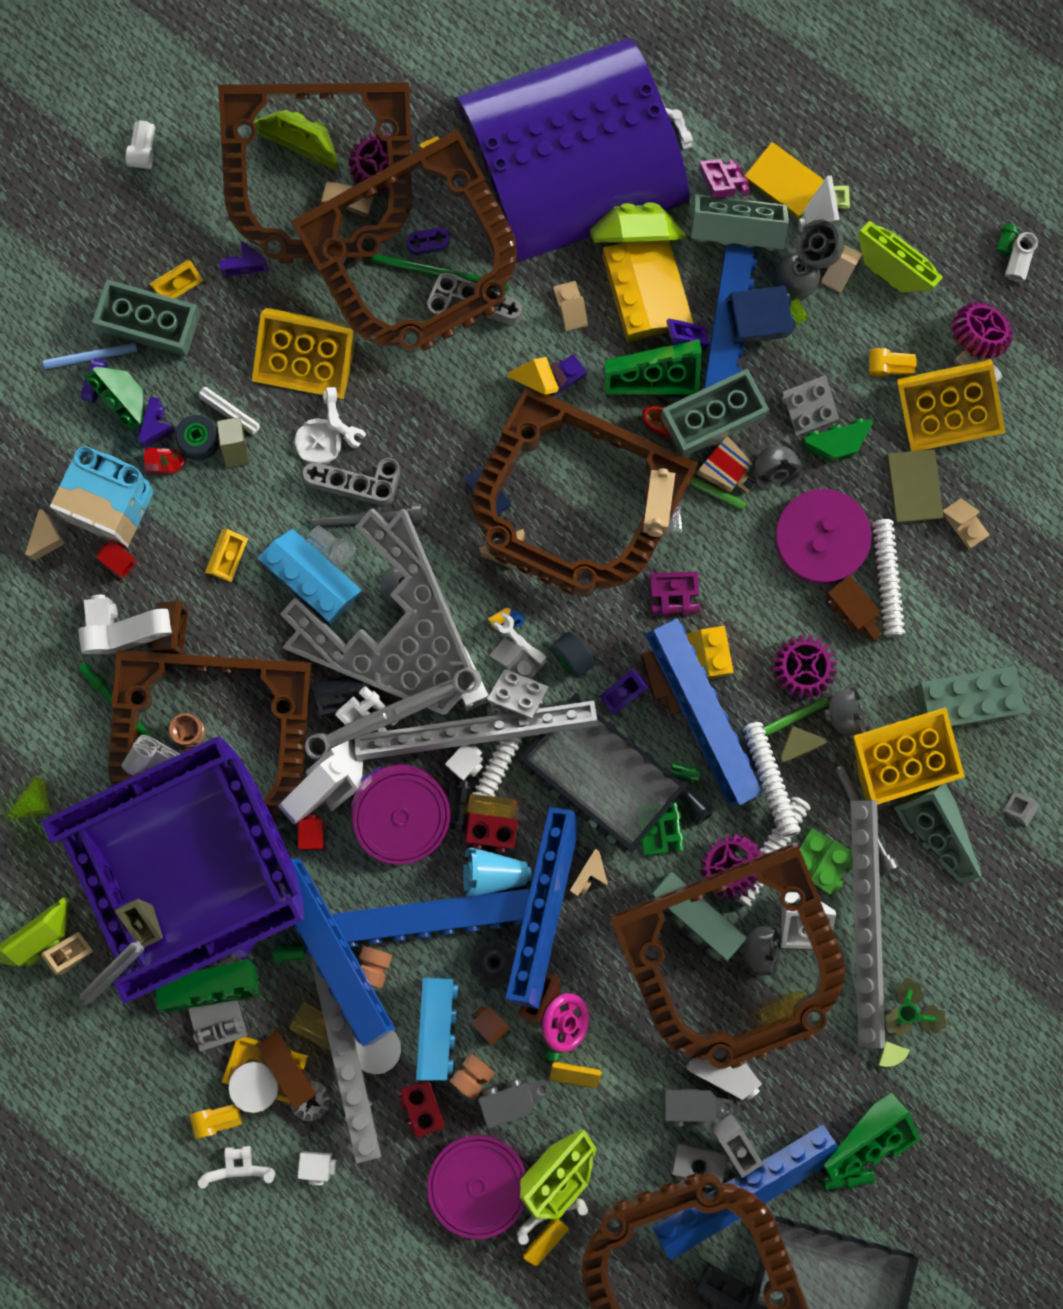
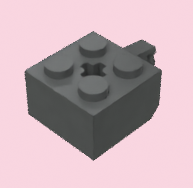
[479,1078,550,1128]
[662,1088,733,1126]

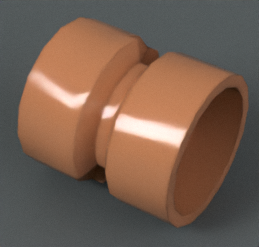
[169,713,205,748]
[359,945,393,988]
[449,1053,495,1101]

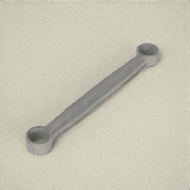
[305,668,481,759]

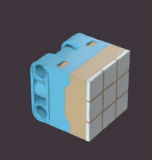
[50,446,153,548]

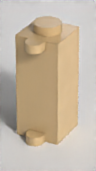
[643,469,675,537]

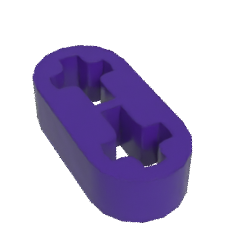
[406,228,450,255]
[81,358,108,403]

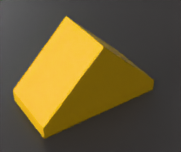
[507,357,559,395]

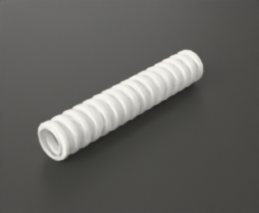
[872,519,905,637]
[471,701,543,805]
[742,722,801,838]
[732,797,811,907]

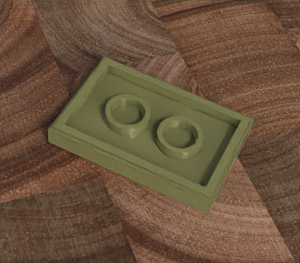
[887,449,944,524]

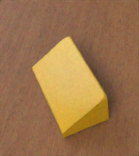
[150,259,203,299]
[205,529,248,582]
[549,1061,602,1089]
[523,1219,569,1266]

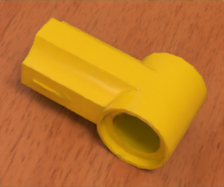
[869,348,916,377]
[189,1104,242,1139]

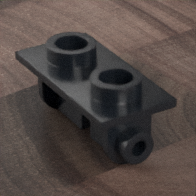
[448,781,474,831]

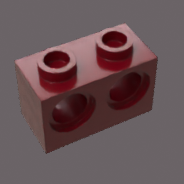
[463,813,518,853]
[398,1080,446,1138]

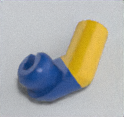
[488,608,524,628]

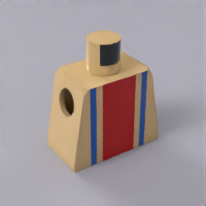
[697,436,757,494]

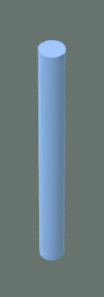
[43,343,138,370]

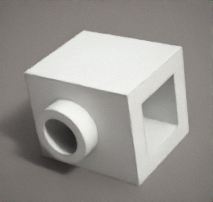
[84,595,118,626]
[445,744,483,781]
[298,1151,336,1185]

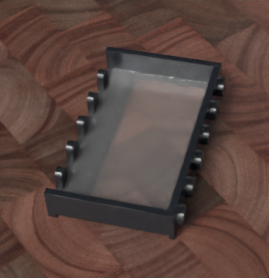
[519,692,688,854]
[748,1215,919,1309]

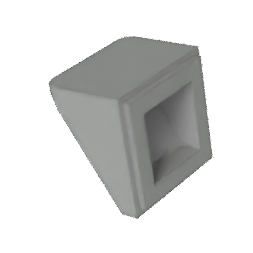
[1002,791,1039,826]

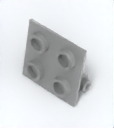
[781,375,839,436]
[487,669,548,719]
[188,1000,248,1052]

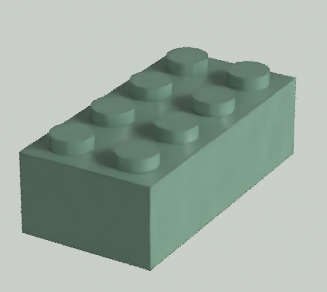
[691,194,789,251]
[92,279,201,357]
[660,368,769,457]
[916,666,1026,728]
[649,872,747,961]

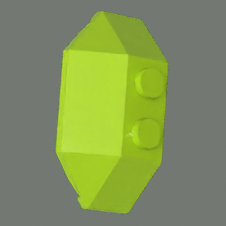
[254,110,339,171]
[590,203,685,243]
[858,221,943,292]
[0,897,71,967]
[520,1129,597,1219]

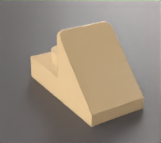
[553,281,588,332]
[943,498,989,549]
[569,849,608,896]

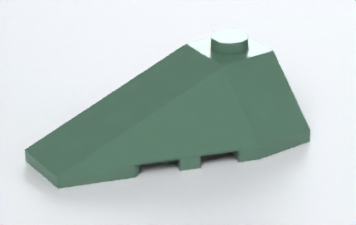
[894,783,982,883]

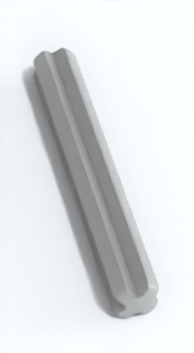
[79,941,144,1005]

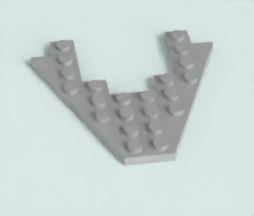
[280,509,475,715]

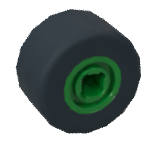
[175,415,220,460]
[551,632,595,678]

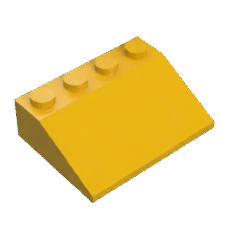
[602,240,694,343]
[252,308,357,399]
[897,359,1006,451]
[853,707,965,805]

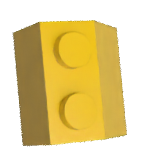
[686,626,733,680]

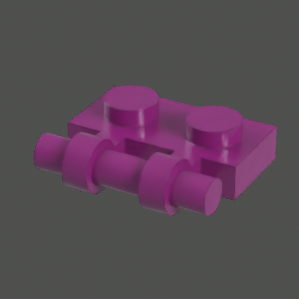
[698,159,750,198]
[650,571,700,616]

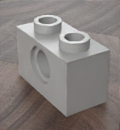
[710,1114,763,1178]
[671,1143,727,1188]

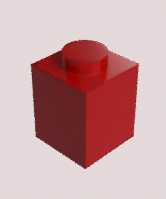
[96,540,138,579]
[298,815,325,850]

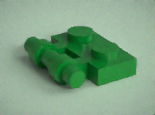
[637,802,685,856]

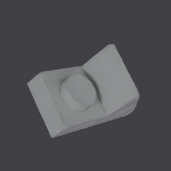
[489,638,541,680]

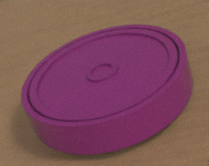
[774,489,871,585]
[350,765,450,865]
[428,1134,526,1239]

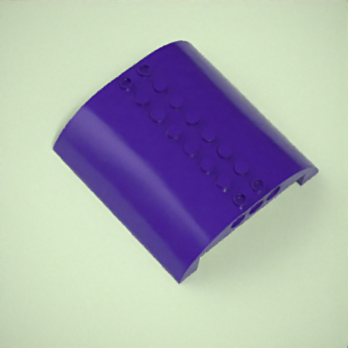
[454,38,690,262]
[41,736,304,1004]

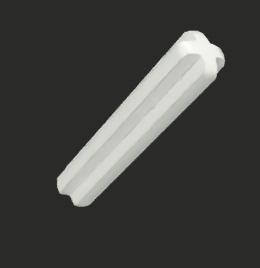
[198,387,260,435]

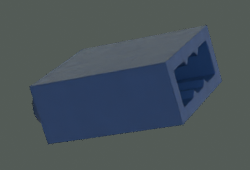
[725,286,795,344]

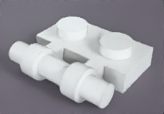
[336,686,399,734]

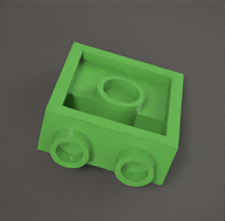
[799,828,853,895]

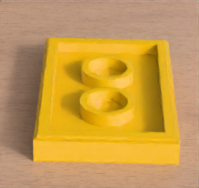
[744,142,824,219]
[222,1037,308,1103]

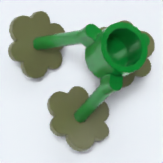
[885,977,948,1037]

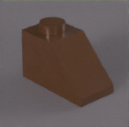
[517,973,560,1028]
[471,1006,510,1045]

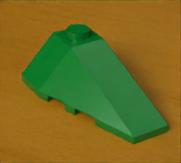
[824,1093,921,1182]

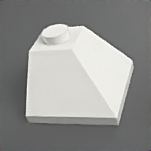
[798,175,839,233]
[305,740,363,811]
[781,892,836,949]

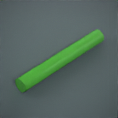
[690,477,747,511]
[762,696,829,736]

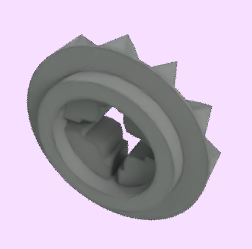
[290,1081,330,1122]

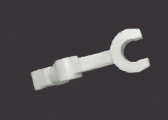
[664,105,693,150]
[323,387,366,449]
[493,613,547,668]

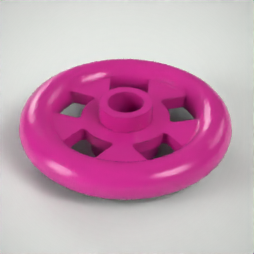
[542,993,589,1052]

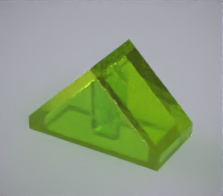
[7,775,51,820]

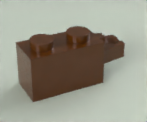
[825,575,882,642]
[641,651,681,716]

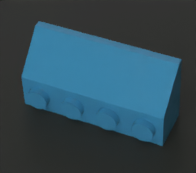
[258,529,363,626]
[416,978,458,1080]

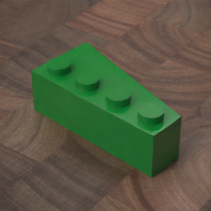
[604,339,702,395]
[156,960,260,1014]

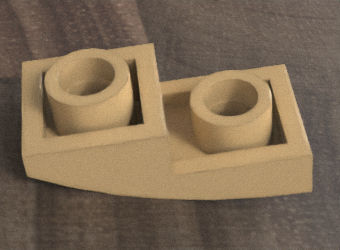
[320,182,373,217]

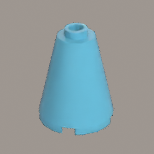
[463,848,531,897]

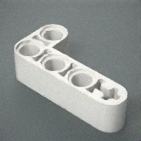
[78,609,172,655]

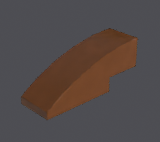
[256,1031,318,1109]

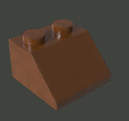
[148,601,189,654]

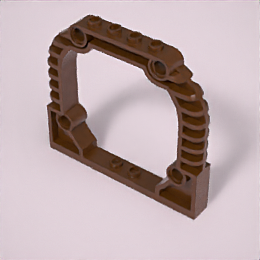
[218,82,412,264]
[291,129,517,353]
[472,386,698,597]
[108,650,312,819]
[611,842,845,1069]
[582,1173,810,1309]

